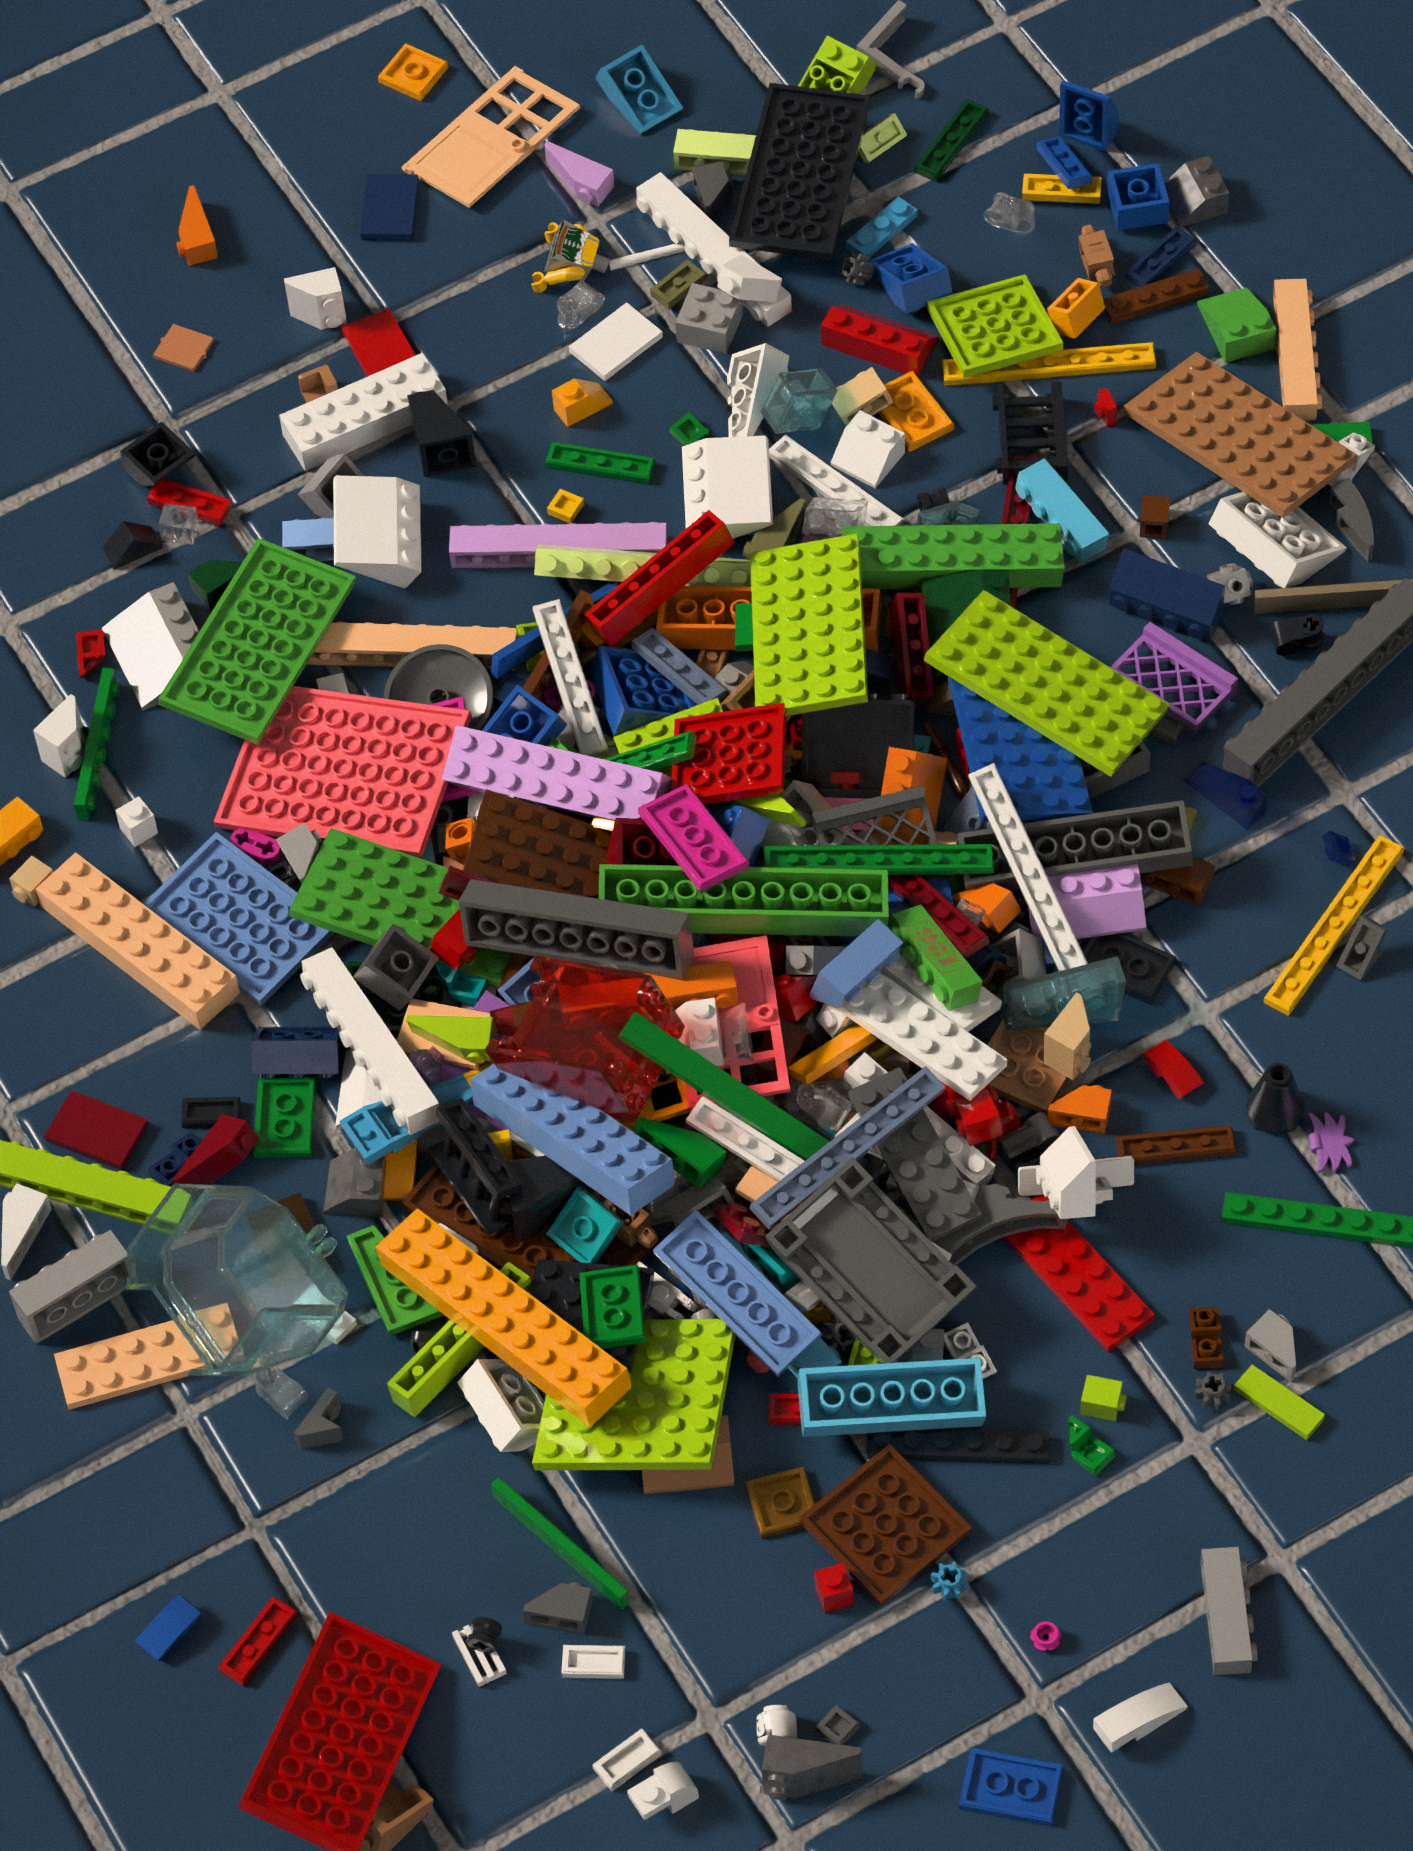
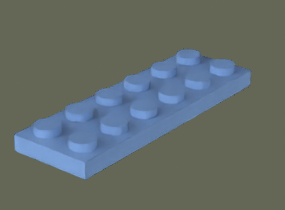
[653,1210,822,1377]

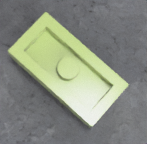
[859,113,907,163]

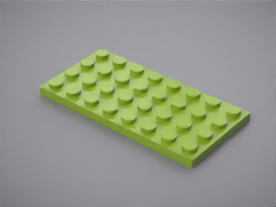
[750,533,868,716]
[923,590,1170,777]

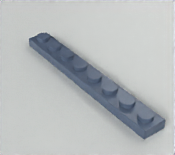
[749,1066,946,1230]

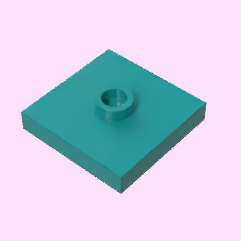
[546,1186,624,1264]

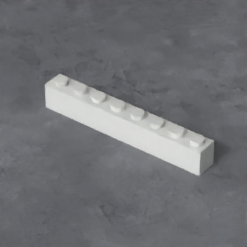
[636,172,792,327]
[300,947,440,1135]

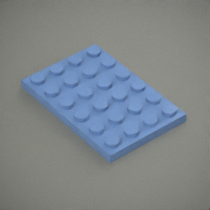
[143,832,335,1006]

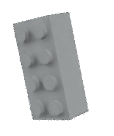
[9,1230,137,1344]

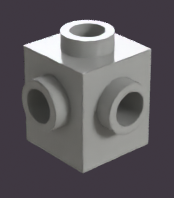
[1207,563,1253,605]

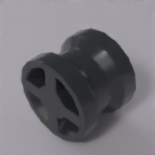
[466,1617,503,1653]

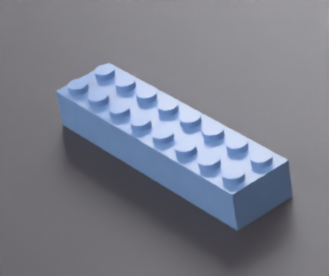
[471,1050,675,1215]

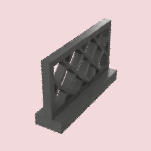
[811,786,938,845]

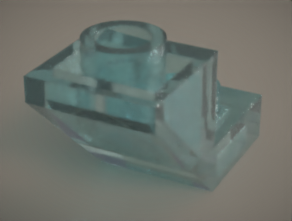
[918,501,981,525]

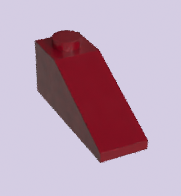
[172,1114,260,1198]

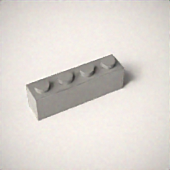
[1200,1547,1257,1675]

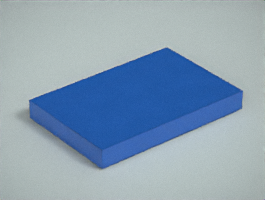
[959,1747,1064,1826]

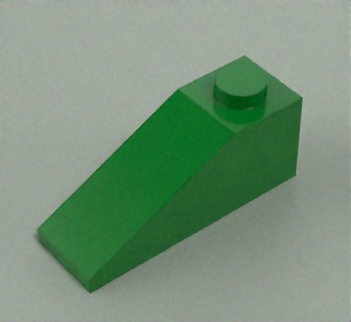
[634,1117,726,1189]

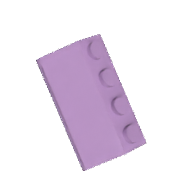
[1027,864,1147,939]

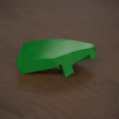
[669,412,709,446]
[1069,1415,1116,1476]

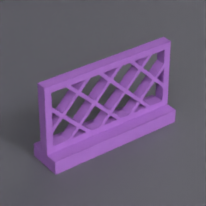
[1110,622,1238,731]

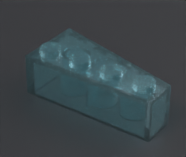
[1000,956,1126,1031]

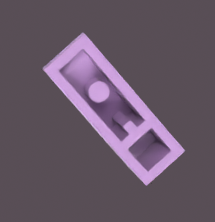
[544,141,614,207]

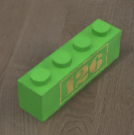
[889,905,983,1011]

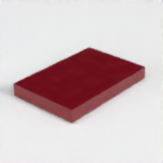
[44,1090,149,1170]

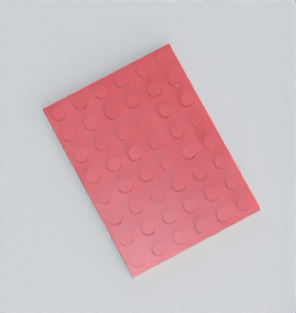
[214,686,472,858]

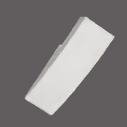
[1093,1683,1188,1753]

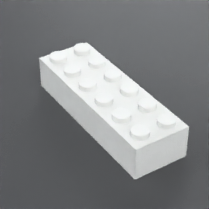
[279,353,448,471]

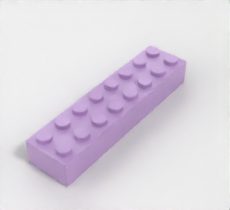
[442,725,672,820]

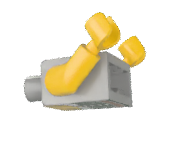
[531,220,609,293]

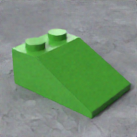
[1197,287,1276,363]

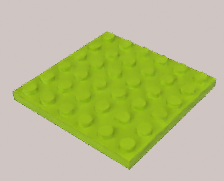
[532,1319,736,1470]

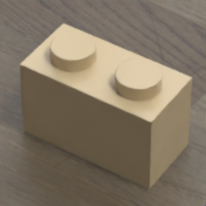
[827,367,893,426]

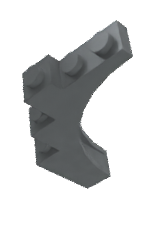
[933,1184,1068,1266]

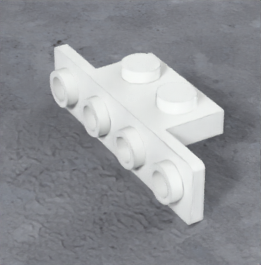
[1018,1156,1134,1204]

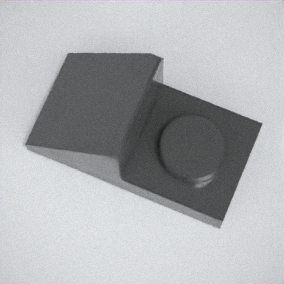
[1336,915,1388,980]
[294,1387,343,1449]

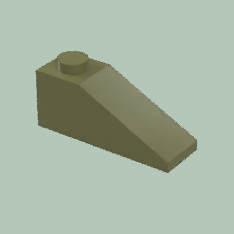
[743,498,806,560]

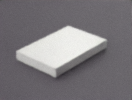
[569,302,663,381]

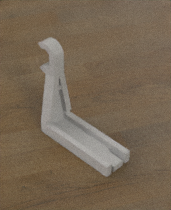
[856,0,925,100]

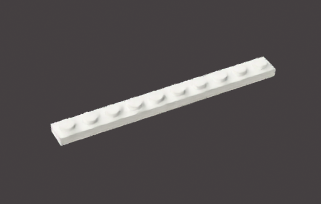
[686,1096,952,1260]

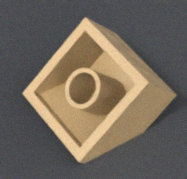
[1044,992,1091,1080]

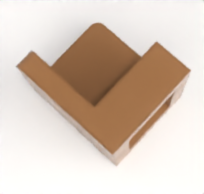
[298,364,338,403]

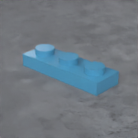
[846,196,918,257]

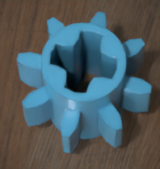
[931,1561,968,1602]

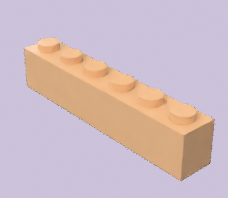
[1273,279,1322,421]

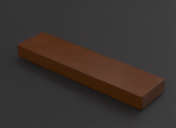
[1116,1125,1236,1165]

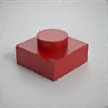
[1094,388,1117,427]
[831,770,863,789]

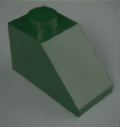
[188,560,242,610]

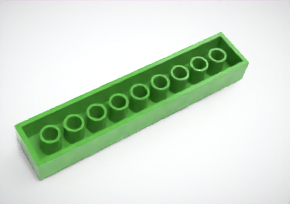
[599,864,889,936]

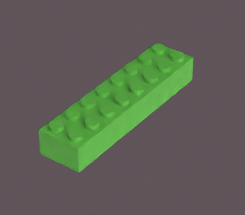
[841,523,1065,590]

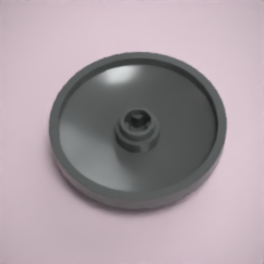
[384,644,494,731]

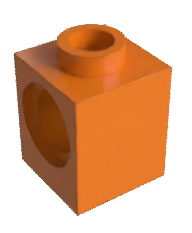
[445,817,475,865]

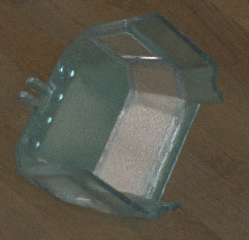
[127,1184,348,1376]

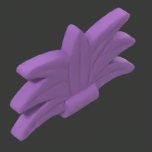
[1308,1112,1354,1173]

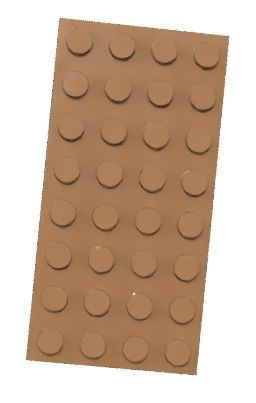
[1124,352,1357,518]

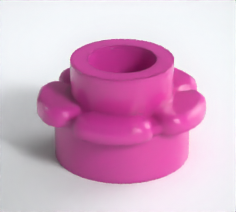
[1031,1621,1061,1651]

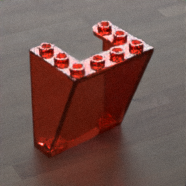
[484,956,685,1122]

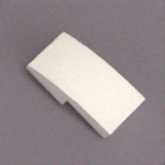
[944,1322,997,1379]

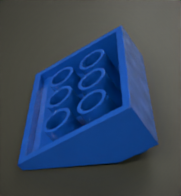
[589,645,695,736]

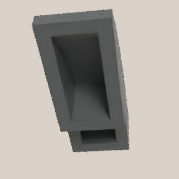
[1329,477,1374,562]

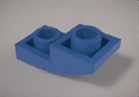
[135,1594,203,1661]

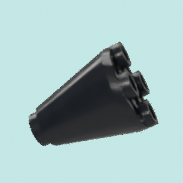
[1246,1063,1305,1134]

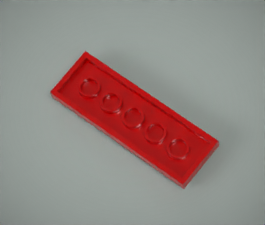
[1003,1194,1155,1353]

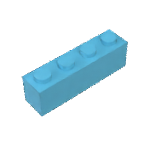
[1015,458,1109,563]

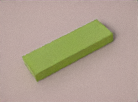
[1234,1364,1325,1440]

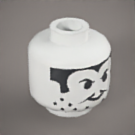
[756,1705,798,1747]

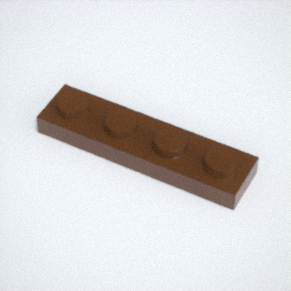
[1103,268,1209,325]

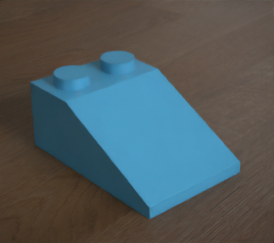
[595,45,683,135]

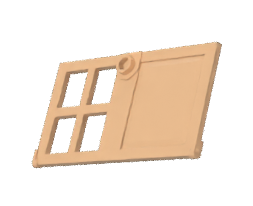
[401,66,580,208]

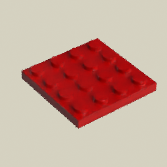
[671,703,787,805]

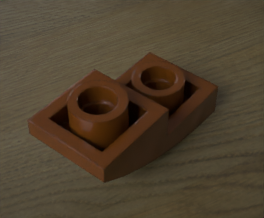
[1189,1307,1224,1369]

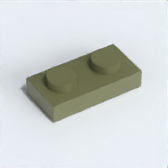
[650,259,706,309]

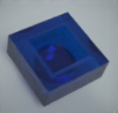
[1322,831,1355,867]

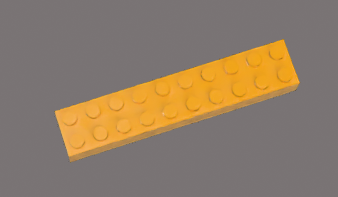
[375,1208,632,1427]

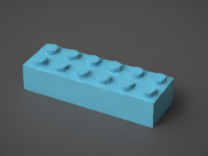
[797,1358,986,1437]

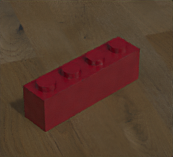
[888,593,934,708]

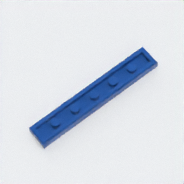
[491,581,619,679]

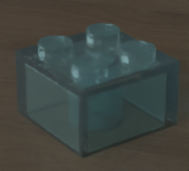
[761,368,838,434]

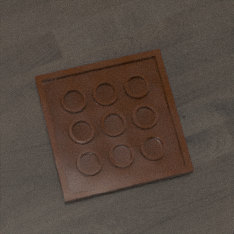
[799,1444,972,1607]

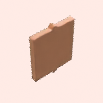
[153,324,214,372]

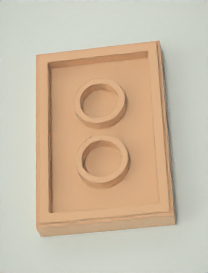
[397,999,494,1070]

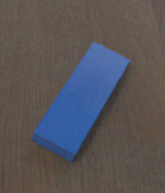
[1037,136,1092,189]

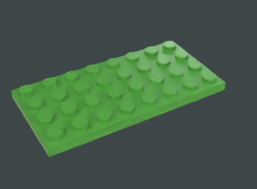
[158,538,356,745]
[289,828,512,989]

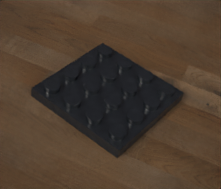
[529,1259,654,1372]

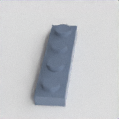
[632,627,726,705]

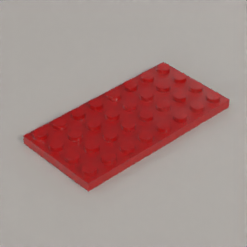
[237,1612,441,1851]

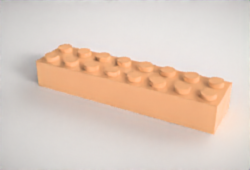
[36,852,240,1030]

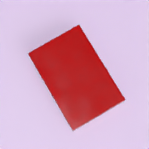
[341,309,416,377]

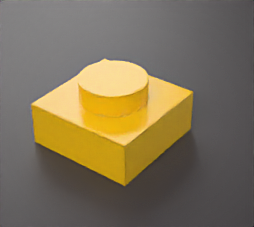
[547,489,584,523]

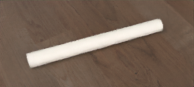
[608,242,685,271]

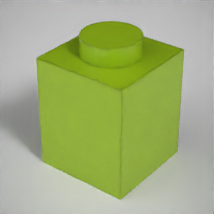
[1080,1375,1127,1422]

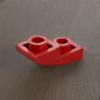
[1142,1039,1204,1099]

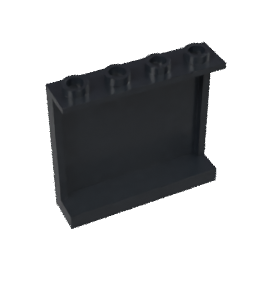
[801,693,915,799]

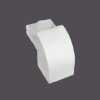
[627,1762,699,1820]

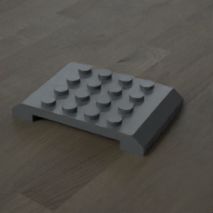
[765,1158,977,1364]

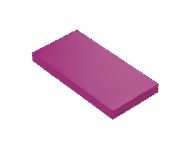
[638,784,749,892]

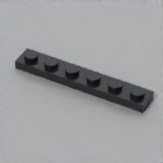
[867,1428,1049,1464]

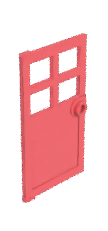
[685,935,791,1112]

